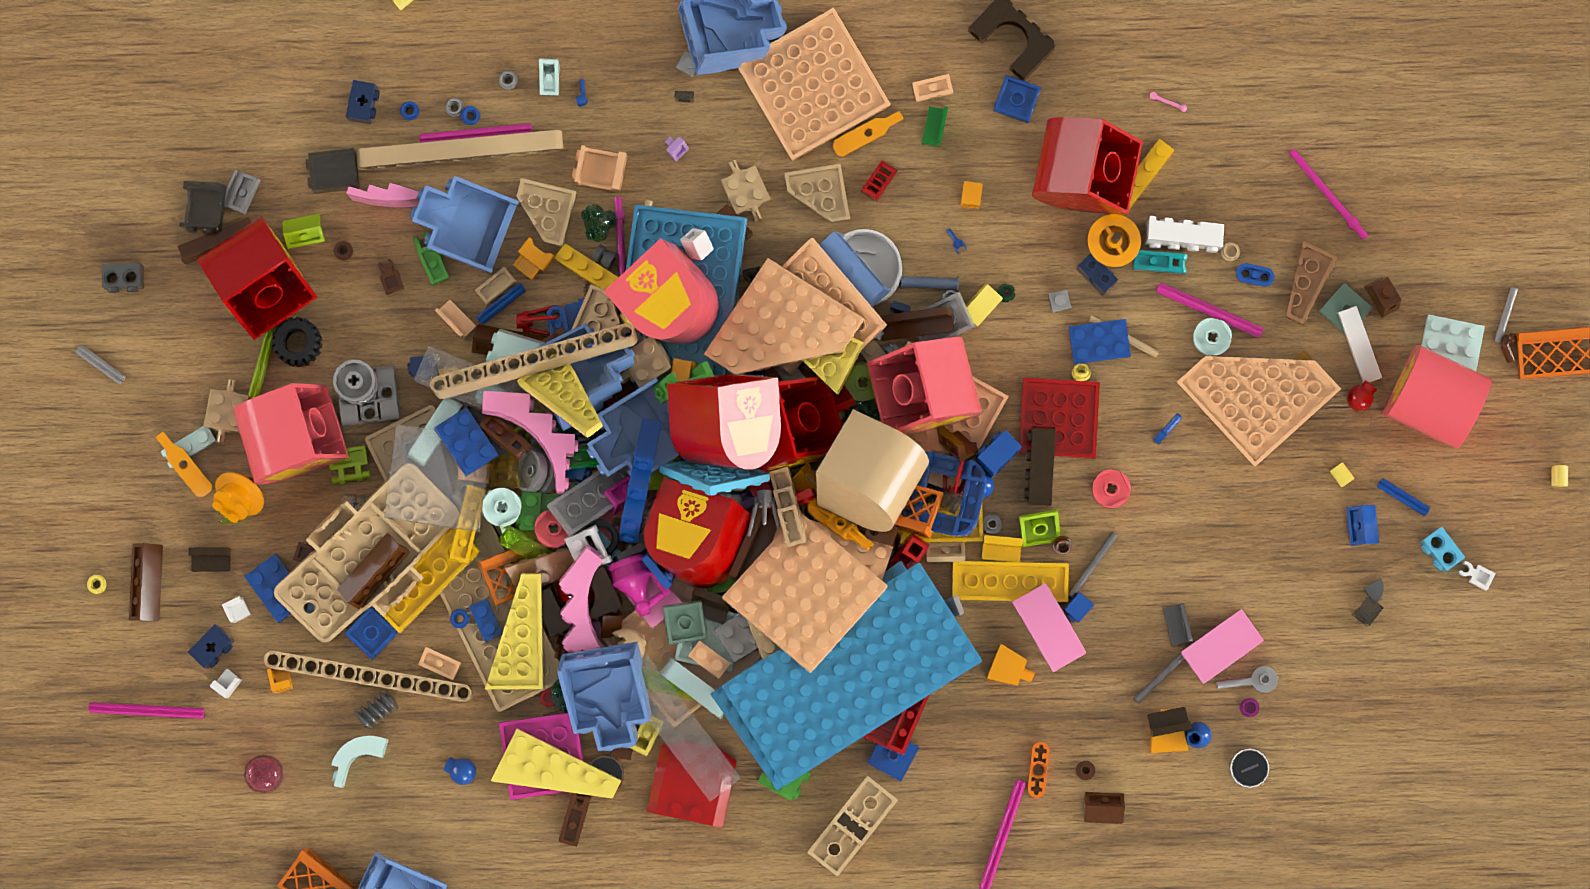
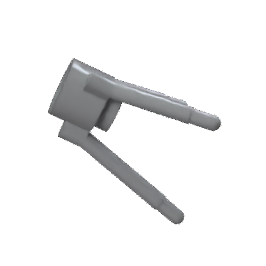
[747,490,780,537]

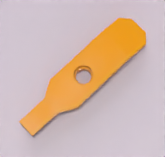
[832,111,904,157]
[156,431,212,497]
[807,498,874,551]

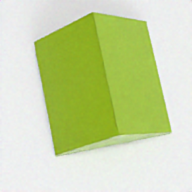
[1018,509,1060,547]

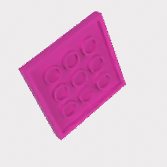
[499,712,583,800]

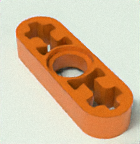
[1027,742,1050,798]

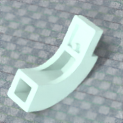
[331,736,389,788]

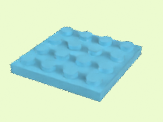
[659,460,770,495]

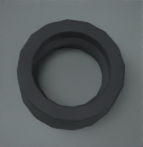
[585,520,619,555]

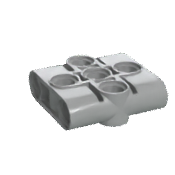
[338,365,400,427]

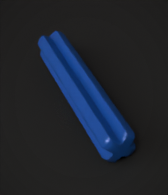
[477,283,526,325]
[1377,478,1430,516]

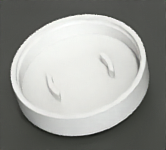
[843,229,902,305]

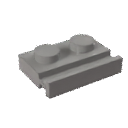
[220,170,261,215]

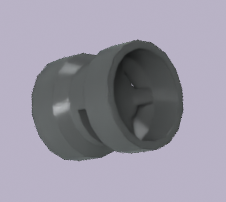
[591,244,617,270]

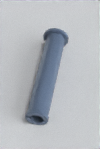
[901,276,959,292]

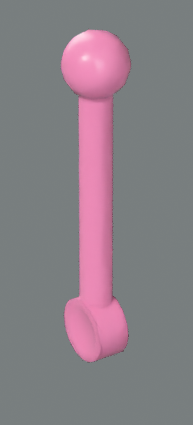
[1150,92,1187,112]

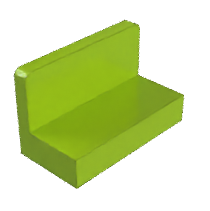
[282,214,325,249]

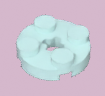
[1193,318,1232,356]
[482,488,521,527]

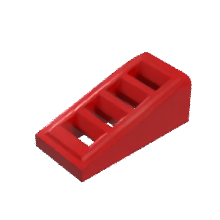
[861,160,898,202]

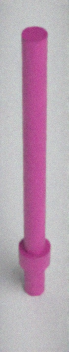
[1289,149,1368,240]
[613,197,626,277]

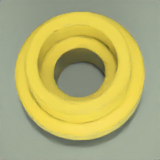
[1072,364,1091,381]
[87,575,107,594]

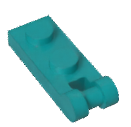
[1133,250,1188,274]

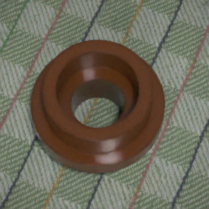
[334,241,353,261]
[1052,536,1072,555]
[1076,761,1095,780]

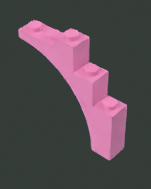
[482,391,578,495]
[559,544,604,653]

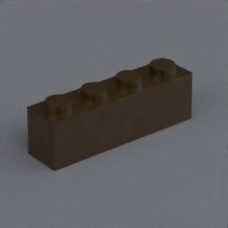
[1024,426,1056,506]

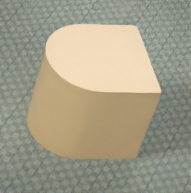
[816,409,929,532]

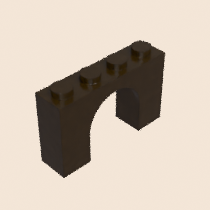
[968,0,1055,81]
[542,564,623,636]

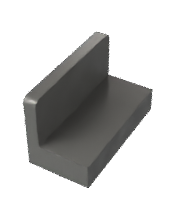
[1163,603,1193,646]

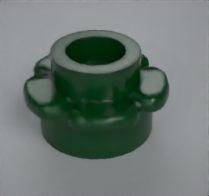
[997,284,1015,302]

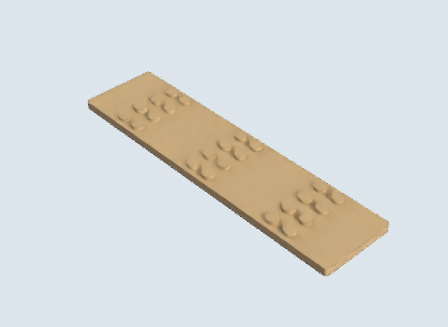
[365,405,560,712]

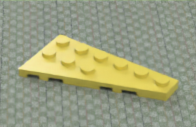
[802,337,864,395]
[517,354,603,438]
[485,573,544,689]
[491,728,621,798]

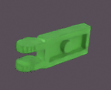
[412,231,450,286]

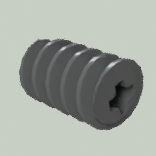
[354,690,399,729]

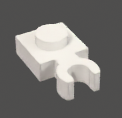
[1458,561,1496,591]

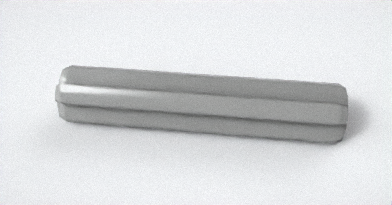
[75,345,126,384]

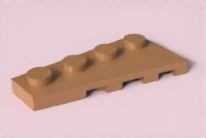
[1286,241,1338,325]
[503,546,574,589]

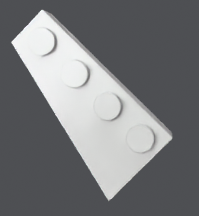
[1145,216,1224,253]

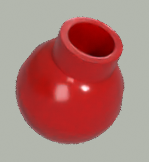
[1347,380,1377,411]

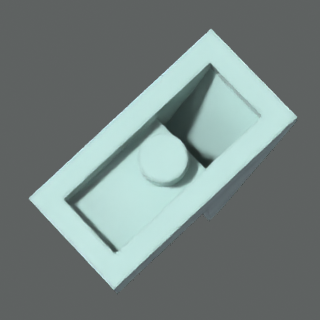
[539,58,560,95]

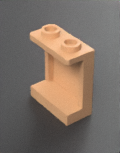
[572,145,627,193]

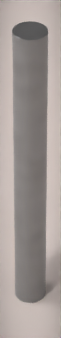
[1068,532,1118,599]
[1133,644,1190,704]

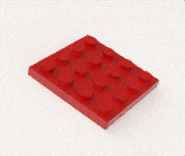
[1019,377,1100,459]

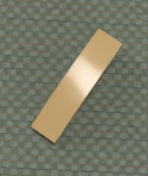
[769,467,806,547]

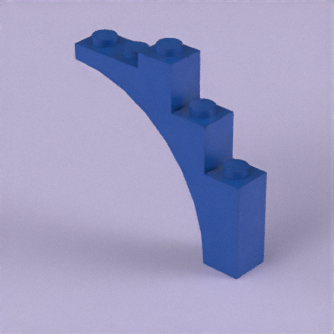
[619,418,662,544]

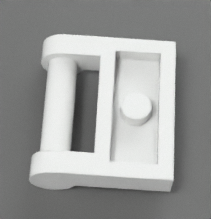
[565,525,612,567]

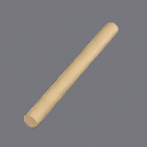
[1088,316,1159,358]

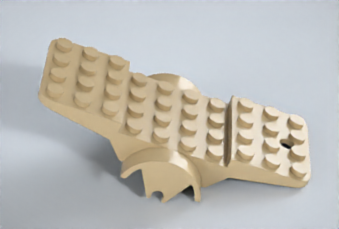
[274,463,459,643]

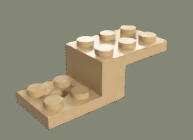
[807,776,898,877]

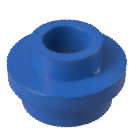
[400,101,419,120]
[460,106,480,125]
[450,609,470,628]

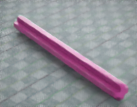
[419,123,532,143]
[1156,282,1263,338]
[89,702,205,719]
[979,780,1026,889]

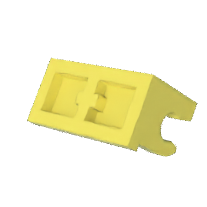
[966,284,1003,327]

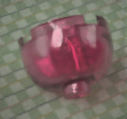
[244,755,284,794]

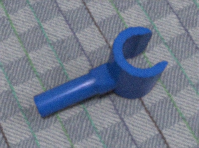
[575,79,588,107]
[946,228,967,254]

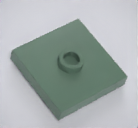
[1319,283,1373,334]
[663,600,707,645]

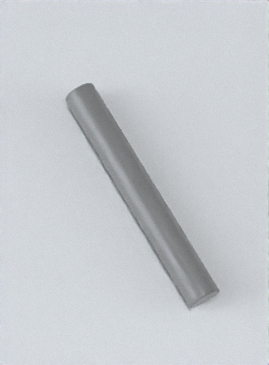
[1494,287,1518,344]

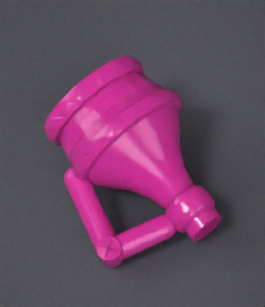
[608,554,670,617]

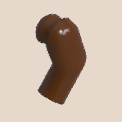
[1501,333,1516,363]

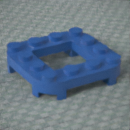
[901,451,987,537]

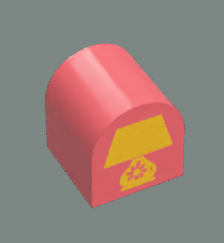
[604,238,719,345]
[867,337,982,434]
[1381,345,1492,449]
[233,383,349,485]

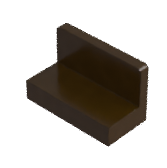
[189,547,231,572]
[691,587,730,624]
[1147,707,1192,737]

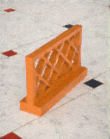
[1514,327,1590,379]
[894,485,944,539]
[477,539,561,605]
[277,848,358,889]

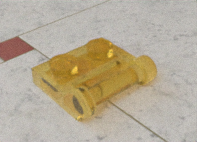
[488,453,521,490]

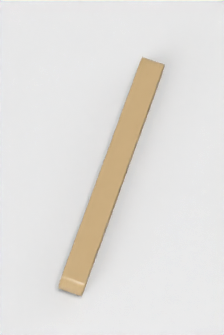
[356,130,564,170]
[430,323,638,399]
[264,651,473,702]

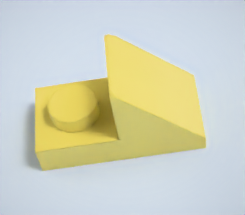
[630,716,664,756]

